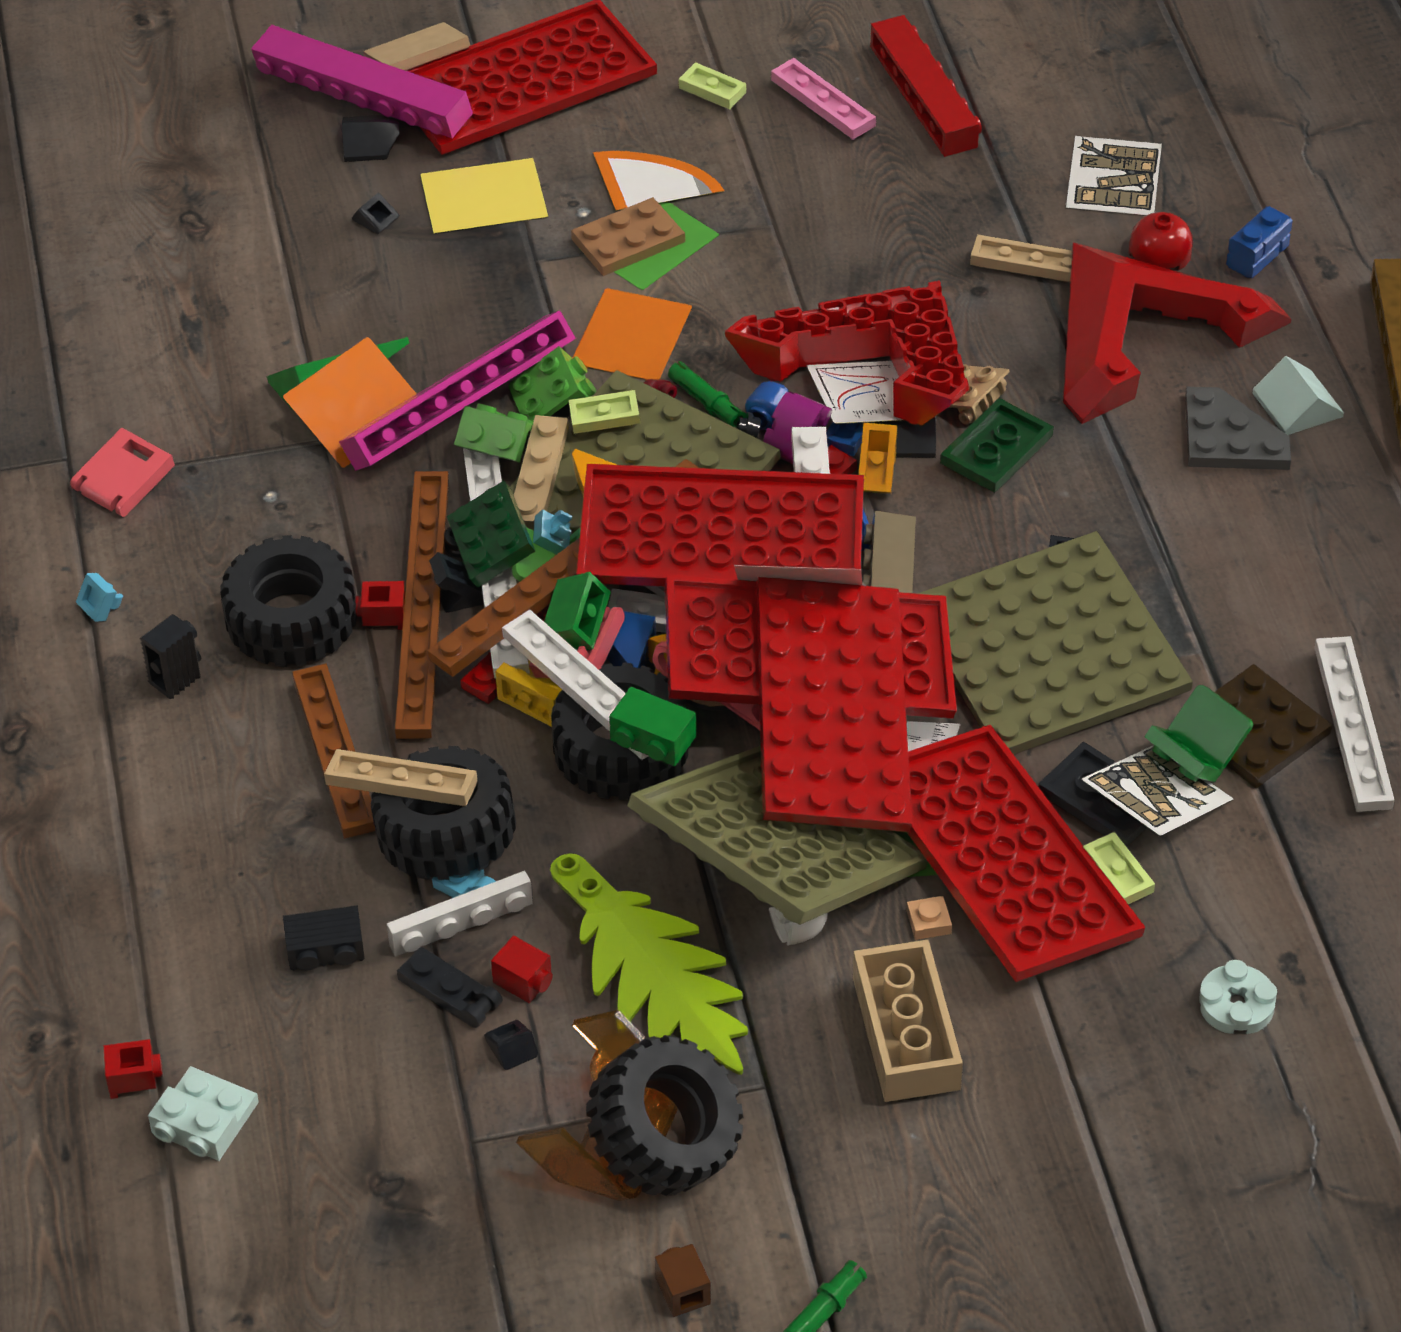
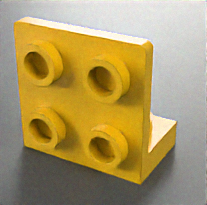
[495,660,562,727]

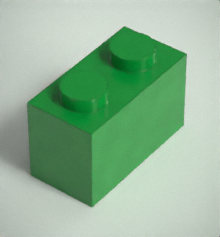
[544,572,611,650]
[609,687,696,766]

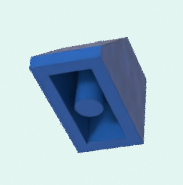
[607,611,656,668]

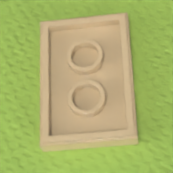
[363,22,470,71]

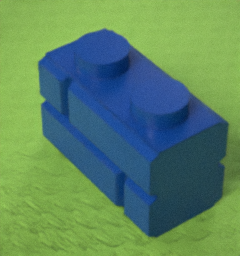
[1226,206,1293,279]

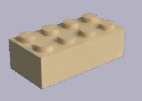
[853,940,963,1102]

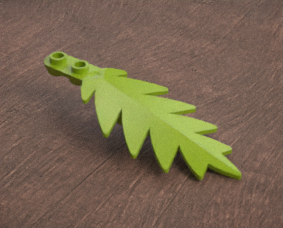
[550,854,748,1075]

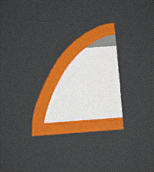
[593,151,724,210]

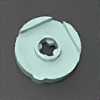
[1199,960,1277,1034]

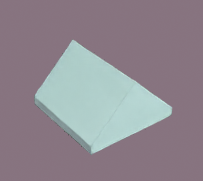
[1252,356,1344,435]

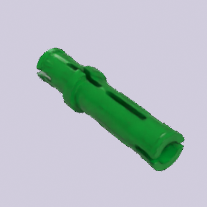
[668,361,746,428]
[783,1260,867,1332]

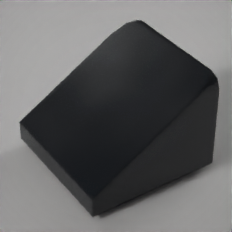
[352,193,400,234]
[484,1019,538,1070]

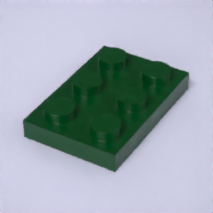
[940,398,1054,493]
[447,481,535,588]

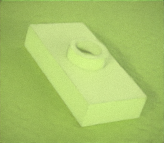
[679,62,746,109]
[569,390,640,434]
[1083,832,1155,904]

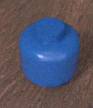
[745,381,789,430]

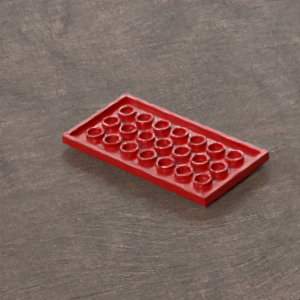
[406,0,657,155]
[576,464,864,587]
[665,574,957,719]
[756,577,913,832]
[907,724,1145,982]

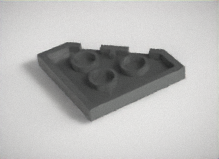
[1185,387,1291,470]

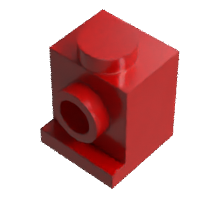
[356,581,405,630]
[103,1039,163,1099]

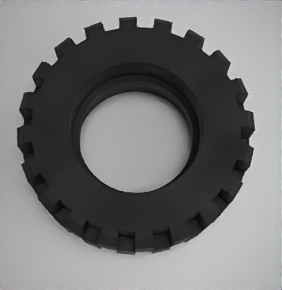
[220,535,357,667]
[551,663,690,800]
[371,746,516,880]
[586,1035,743,1196]

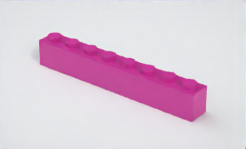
[251,25,473,138]
[339,310,576,471]

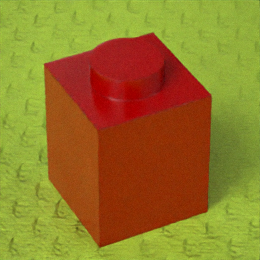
[491,935,553,1003]

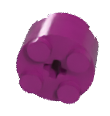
[763,391,832,465]

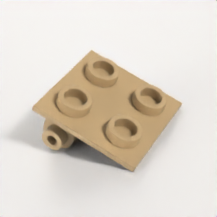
[949,364,1010,425]

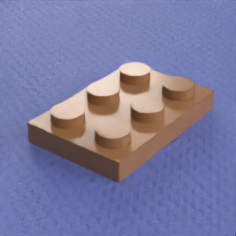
[571,197,685,276]

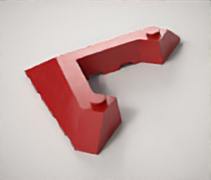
[1063,242,1292,424]
[725,280,969,425]

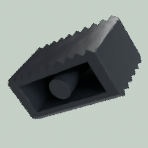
[140,614,202,699]
[283,905,365,971]

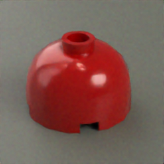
[1128,212,1193,271]

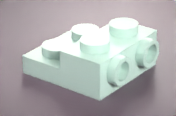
[148,1066,259,1161]

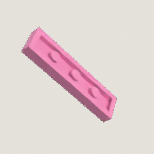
[771,58,876,140]

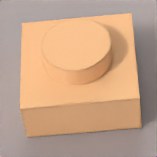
[906,896,952,940]

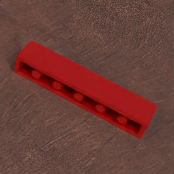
[870,15,982,157]

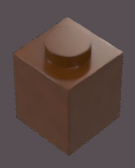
[655,1244,711,1317]

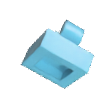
[533,510,572,555]
[76,573,123,622]

